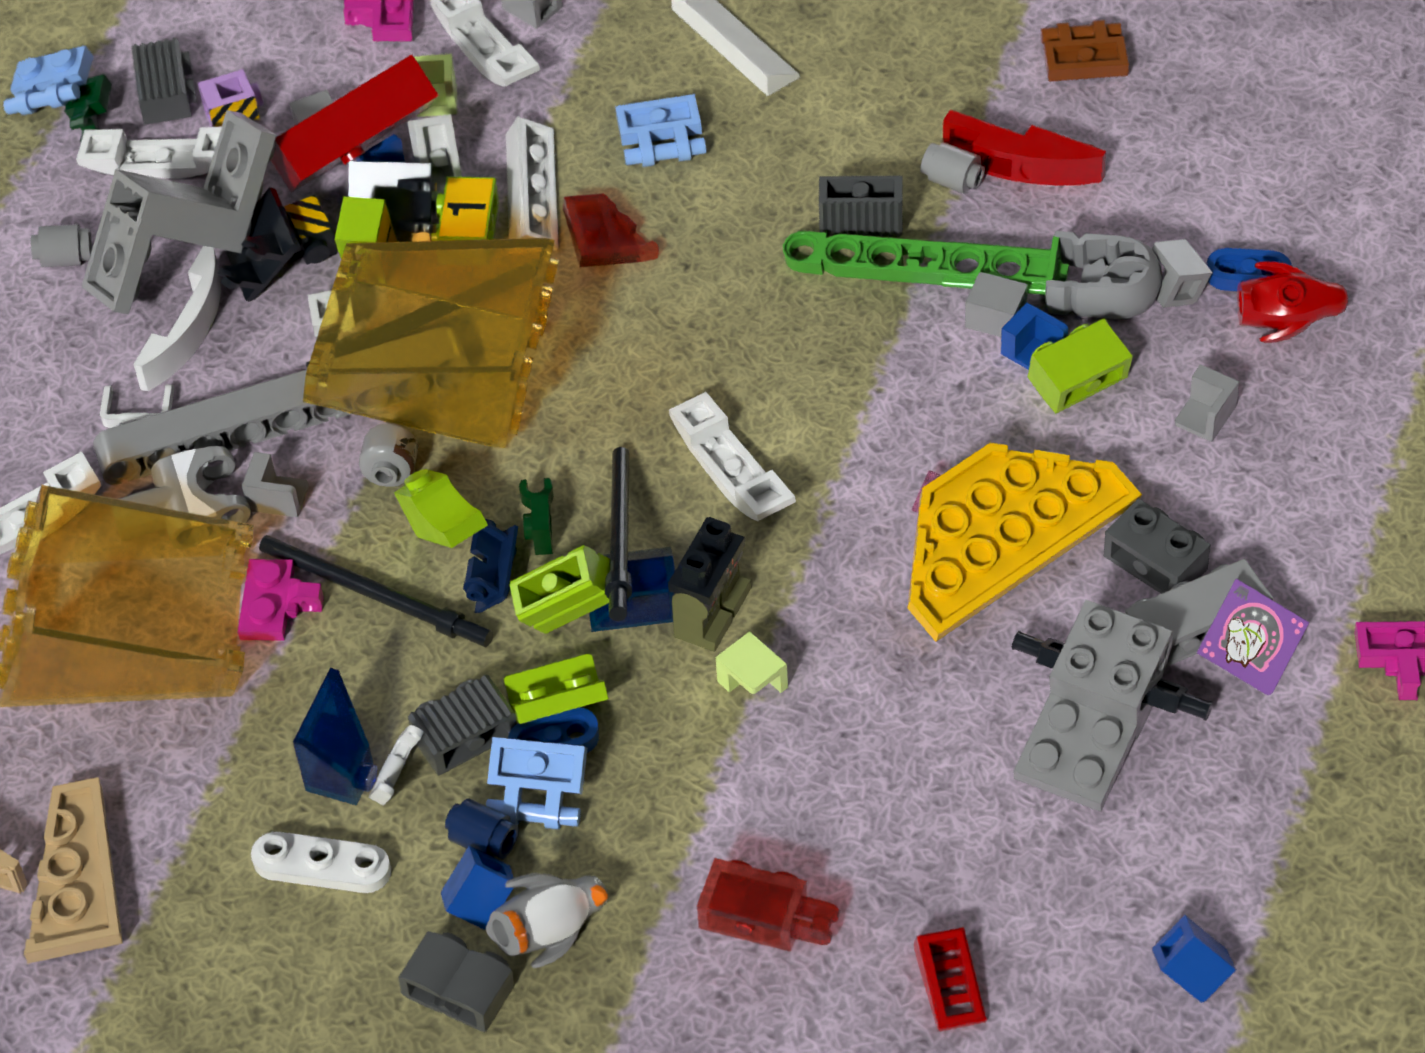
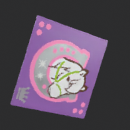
[1196,579,1309,696]

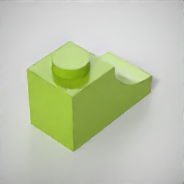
[394,469,488,548]

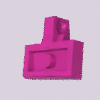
[344,0,414,41]
[237,559,324,641]
[1354,621,1425,700]

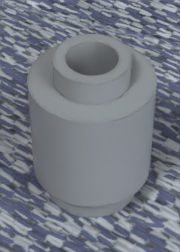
[920,142,985,194]
[31,224,92,267]

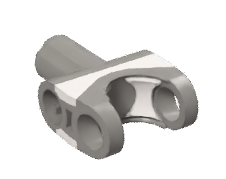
[111,446,251,546]

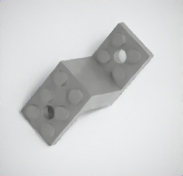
[81,110,276,315]

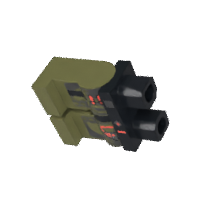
[668,517,752,652]

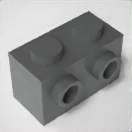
[1103,498,1211,594]

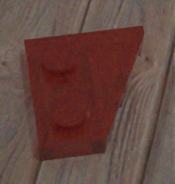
[563,193,659,268]

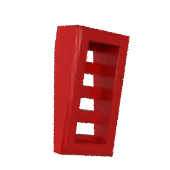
[913,927,987,1032]

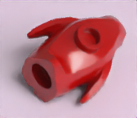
[1237,262,1349,343]

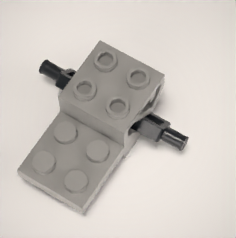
[1012,599,1213,812]

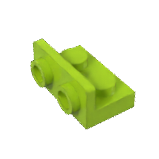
[503,653,609,724]

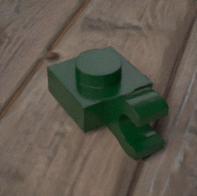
[64,74,112,141]
[519,478,554,555]

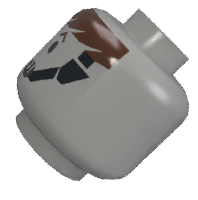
[359,423,419,487]

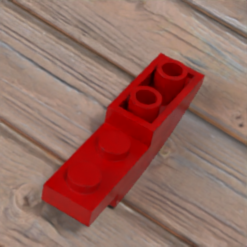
[943,109,1106,186]

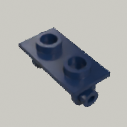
[463,519,518,613]

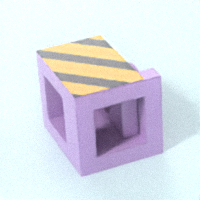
[198,69,264,127]

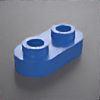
[1207,248,1292,291]
[508,707,599,753]

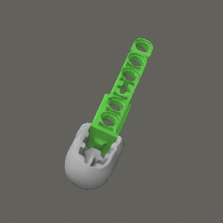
[783,231,1162,319]

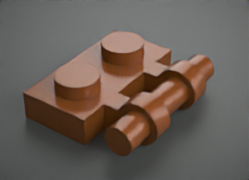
[1040,20,1129,82]

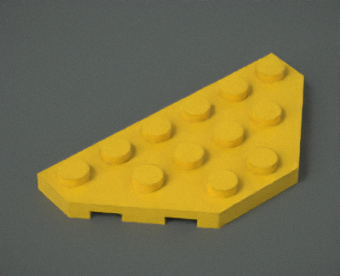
[907,442,1142,642]

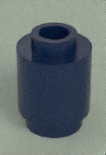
[445,798,519,859]

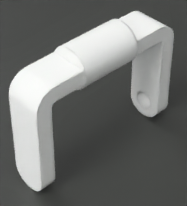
[100,384,174,428]
[368,725,424,805]

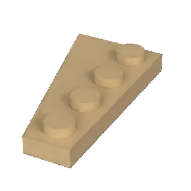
[24,777,123,964]

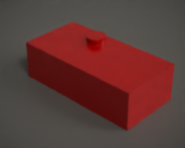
[271,54,439,193]

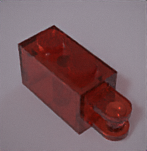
[697,858,840,952]

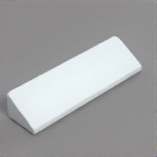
[671,0,799,96]
[506,117,558,253]

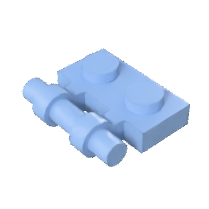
[3,45,93,115]
[615,94,706,167]
[486,737,587,830]

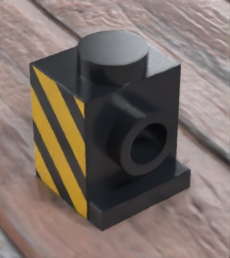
[283,195,337,265]

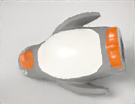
[486,873,608,968]

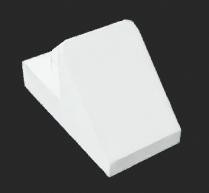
[408,114,462,201]

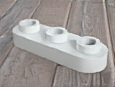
[251,832,391,893]

